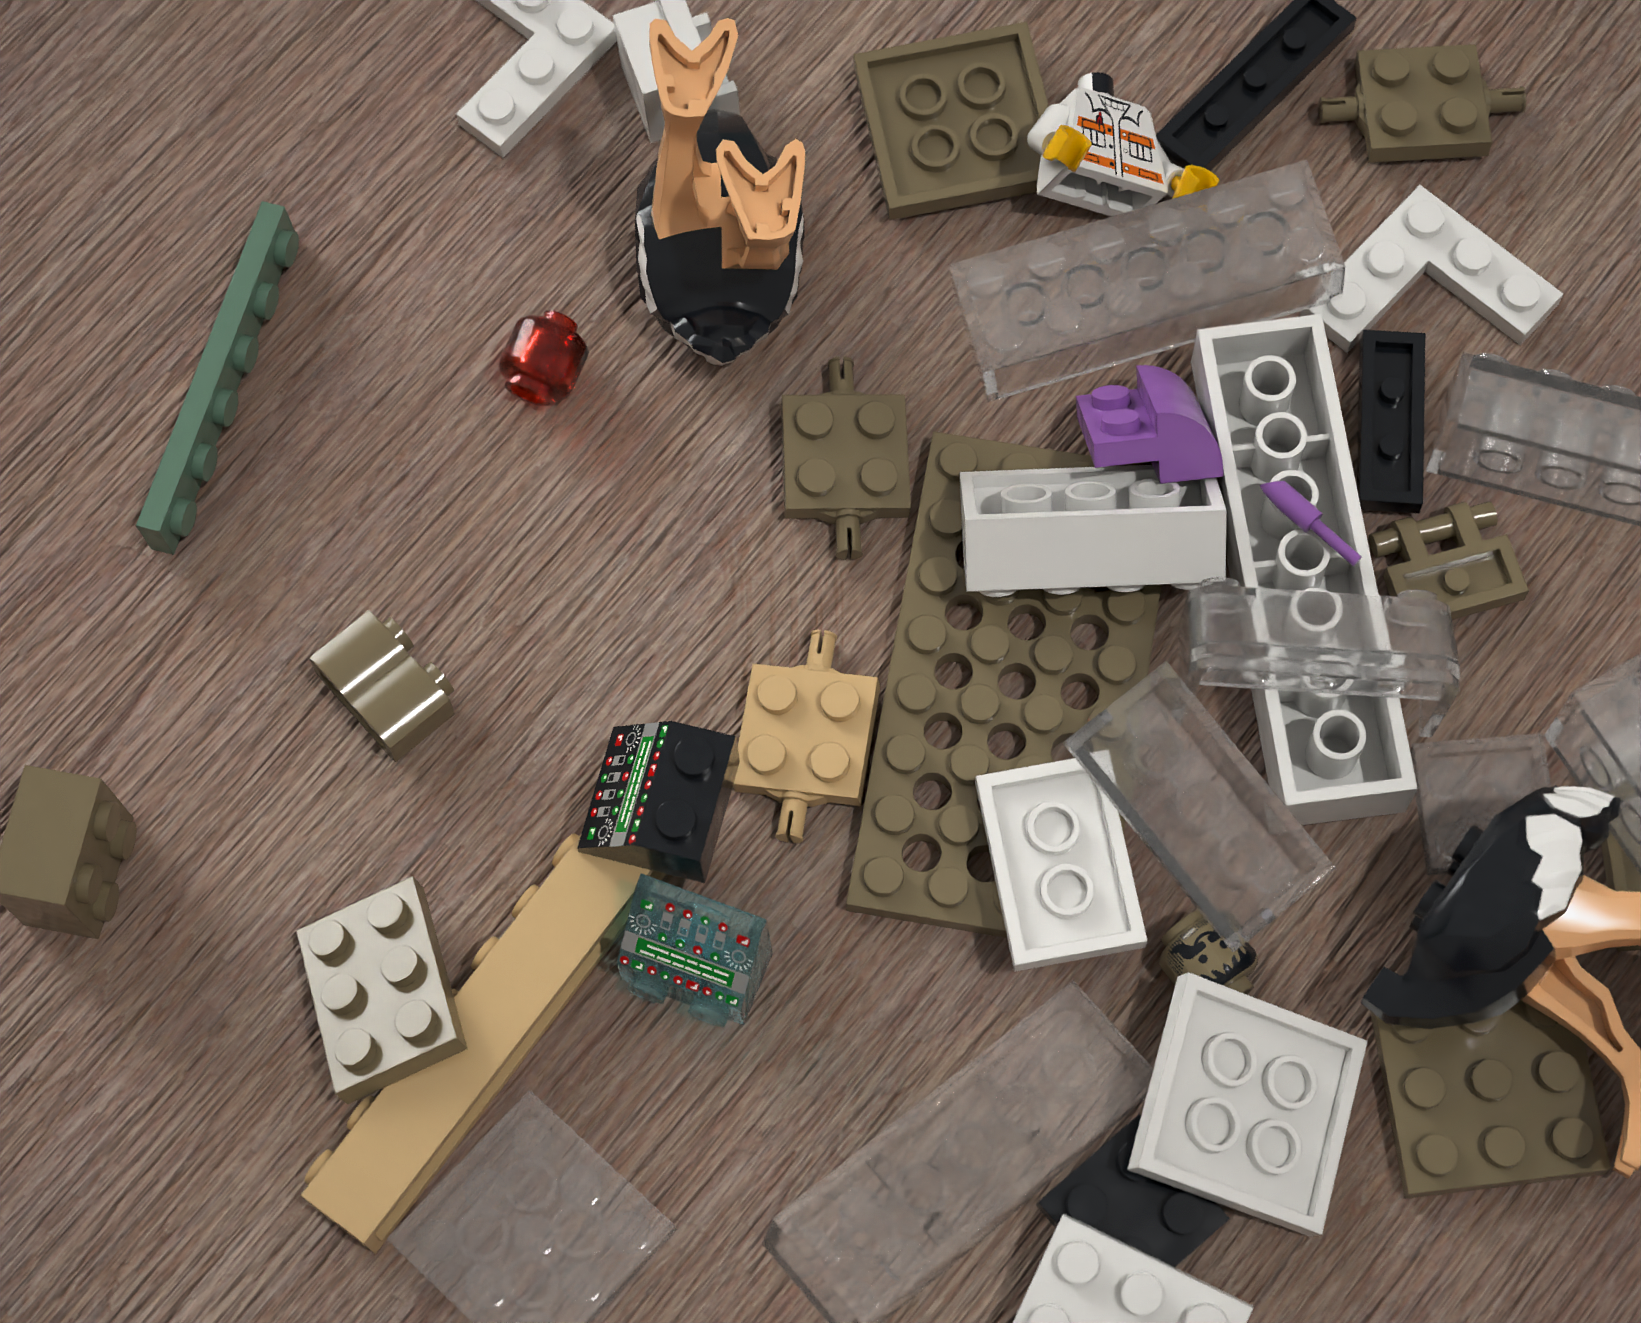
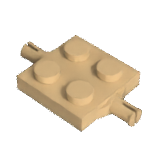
[733,630,880,843]

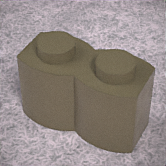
[309,610,455,762]

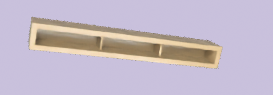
[300,833,666,1254]

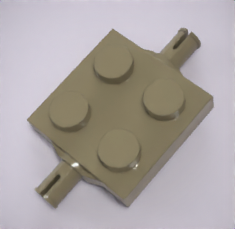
[1319,44,1526,163]
[781,357,911,560]

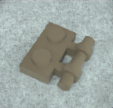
[1369,501,1529,633]

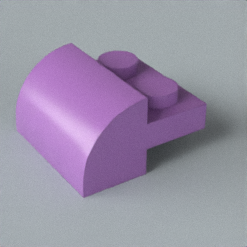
[1076,365,1223,484]

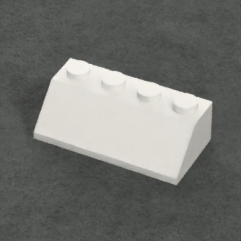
[960,465,1227,597]

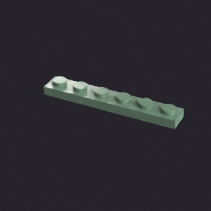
[136,201,299,555]

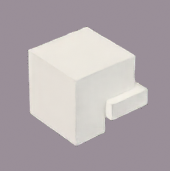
[613,0,740,143]

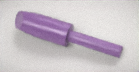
[1259,481,1362,566]

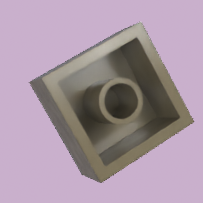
[0,765,137,939]

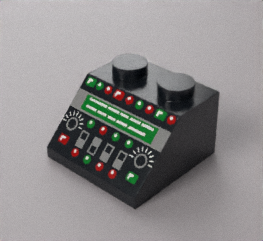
[577,721,740,883]

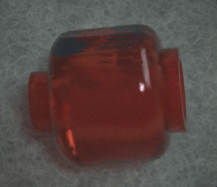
[498,310,589,407]

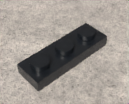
[1357,330,1425,514]

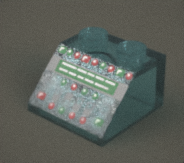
[617,873,773,1027]

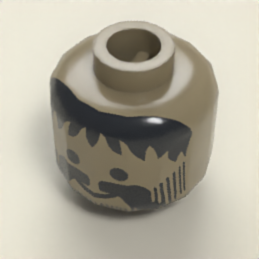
[1159,909,1258,995]

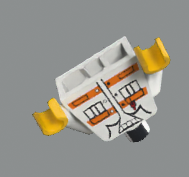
[1027,72,1219,223]

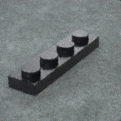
[1156,0,1357,171]

